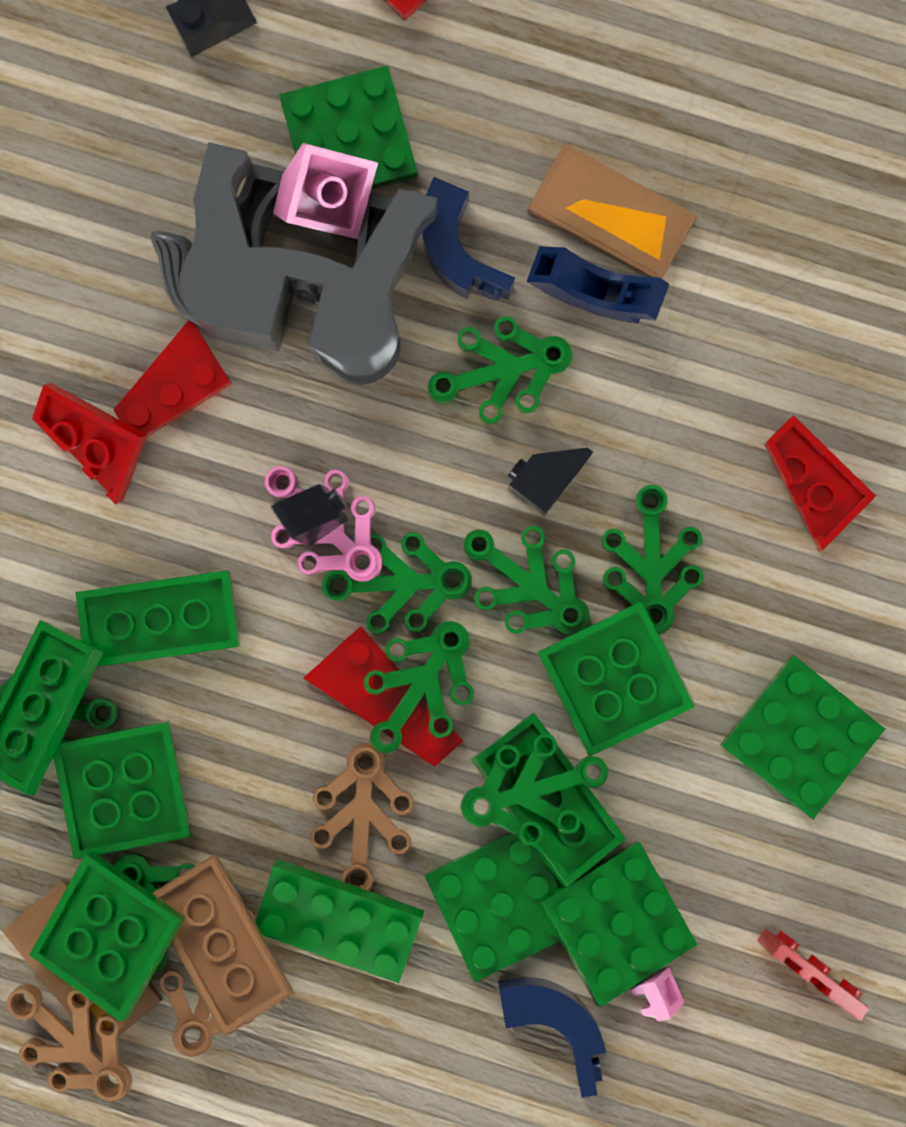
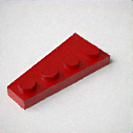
[303,626,464,767]

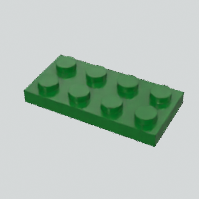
[75,570,241,667]
[0,620,103,796]
[471,713,626,887]
[255,859,424,983]

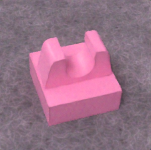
[632,966,685,1022]

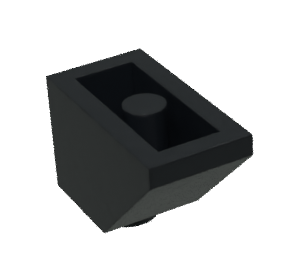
[166,0,257,58]
[507,447,593,516]
[270,484,348,546]

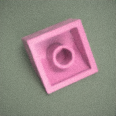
[273,143,378,239]

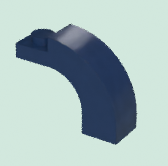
[422,177,515,300]
[526,246,669,324]
[498,977,606,1098]

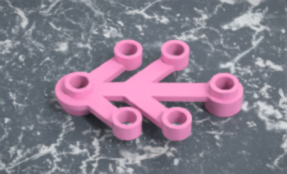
[265,466,382,582]

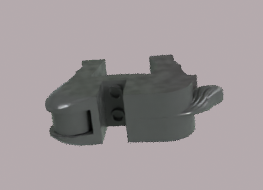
[150,142,438,384]

